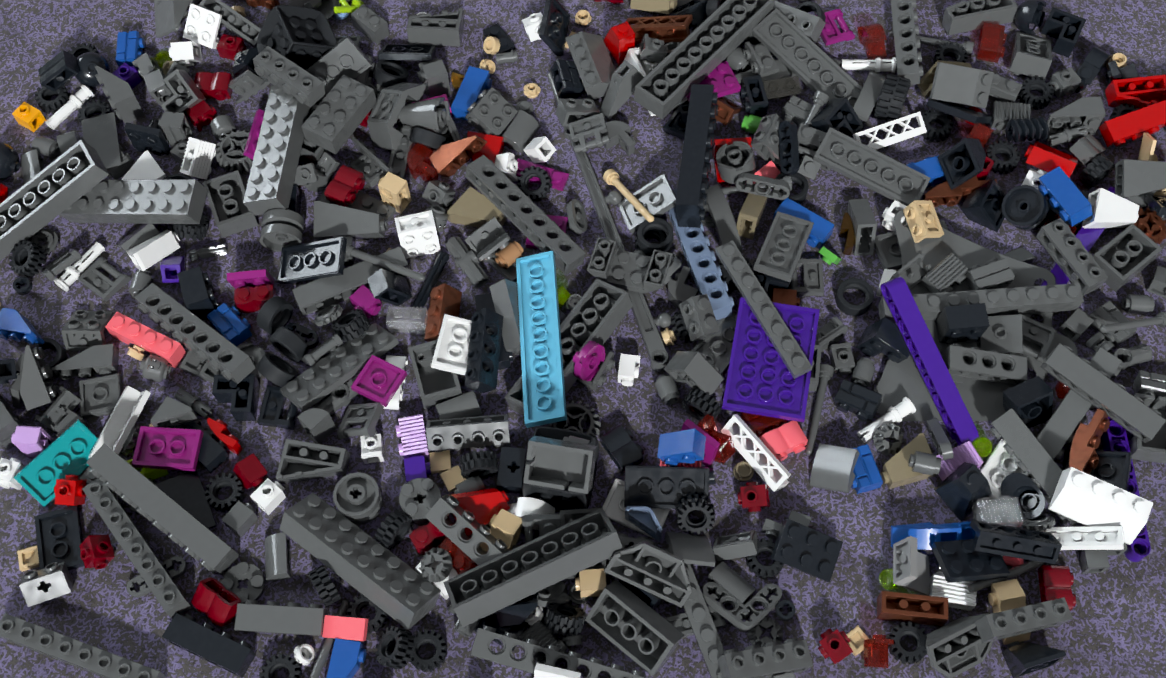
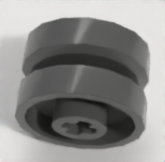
[259,209,304,252]
[333,472,383,525]

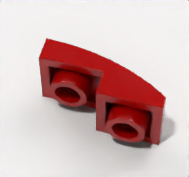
[207,418,243,455]

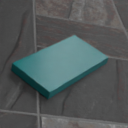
[13,419,98,506]

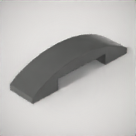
[853,70,886,122]
[705,185,743,252]

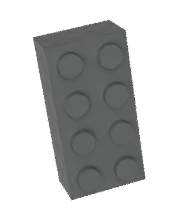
[301,75,376,154]
[585,580,684,676]

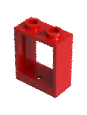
[1024,141,1078,178]

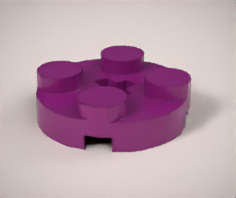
[573,340,605,381]

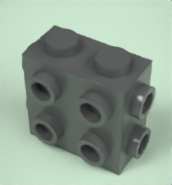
[465,87,518,136]
[751,113,791,167]

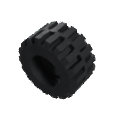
[874,74,911,122]

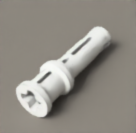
[841,57,896,73]
[45,84,94,130]
[54,242,105,292]
[857,397,916,443]

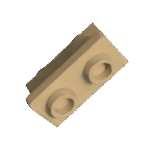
[903,200,944,243]

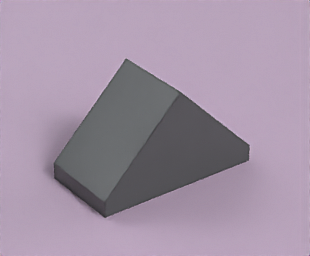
[151,396,197,428]

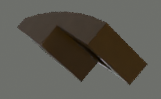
[839,212,854,255]

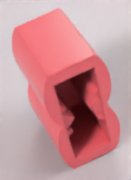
[760,421,808,462]

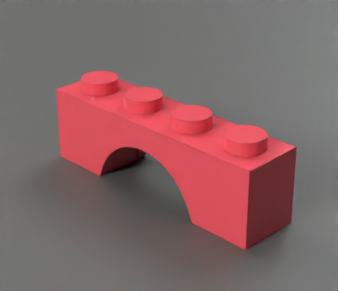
[105,312,187,369]

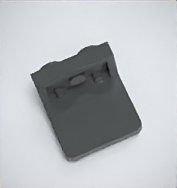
[464,217,511,261]

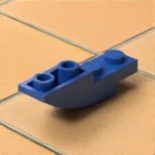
[891,521,976,550]

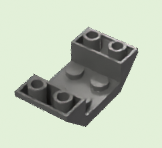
[367,82,426,151]
[587,237,673,294]

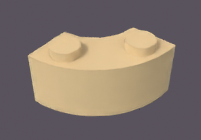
[481,509,523,552]
[988,579,1031,645]

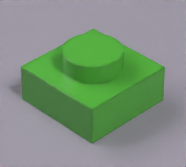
[819,246,841,265]

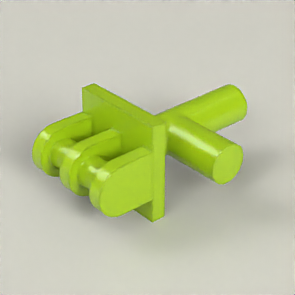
[334,0,364,13]

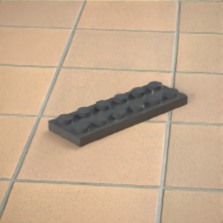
[813,127,931,206]
[280,322,399,412]

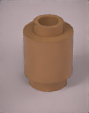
[495,241,524,268]

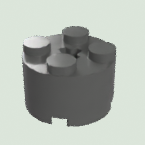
[716,141,756,184]
[399,478,442,525]

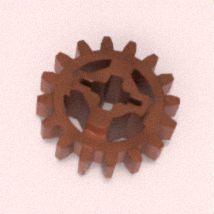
[1125,208,1166,244]

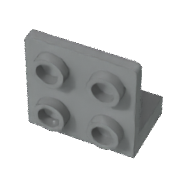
[893,536,930,596]

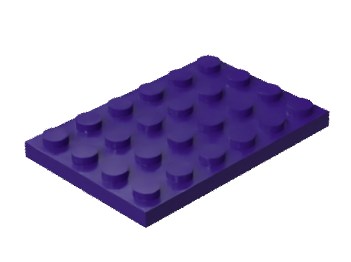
[722,297,820,422]

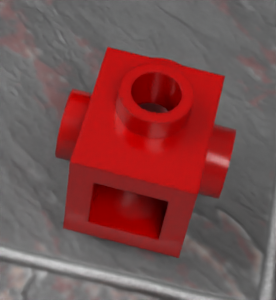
[54,475,87,506]

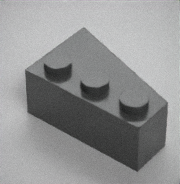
[407,8,465,47]
[276,439,351,484]

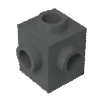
[1049,67,1081,98]
[422,180,456,208]

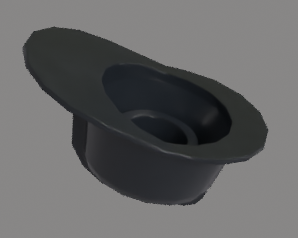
[1001,473,1046,520]

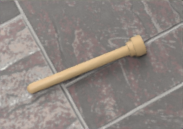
[603,169,654,223]

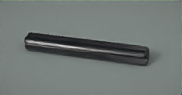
[409,251,449,317]

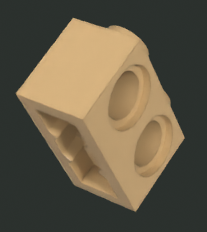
[378,171,412,214]

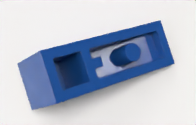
[326,638,366,678]

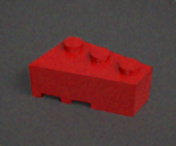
[1105,75,1166,109]

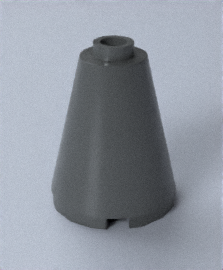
[398,97,450,134]

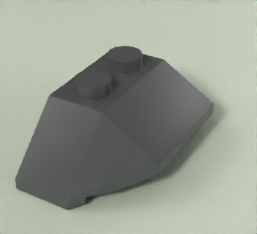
[604,541,692,608]
[926,613,993,678]

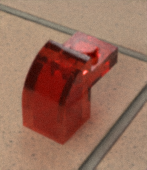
[857,23,887,60]
[966,123,994,149]
[407,143,438,182]
[697,415,736,464]

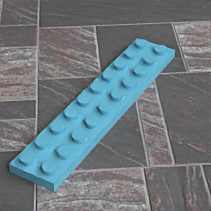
[516,251,567,428]

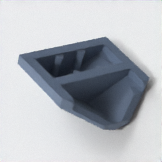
[625,506,663,542]

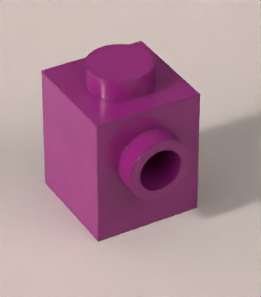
[349,285,382,319]

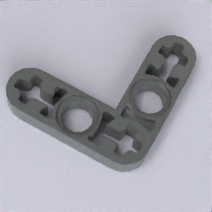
[702,582,782,632]

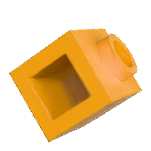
[12,102,46,132]

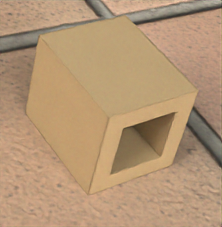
[575,569,606,598]

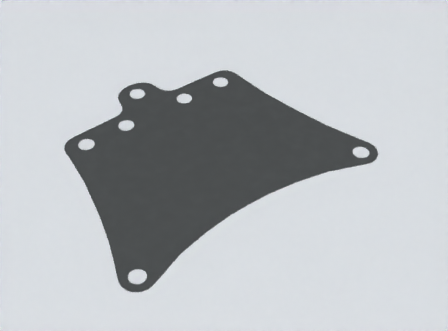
[860,210,1078,422]

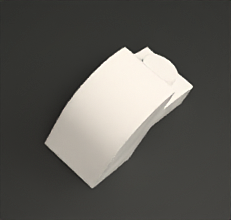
[508,497,555,530]

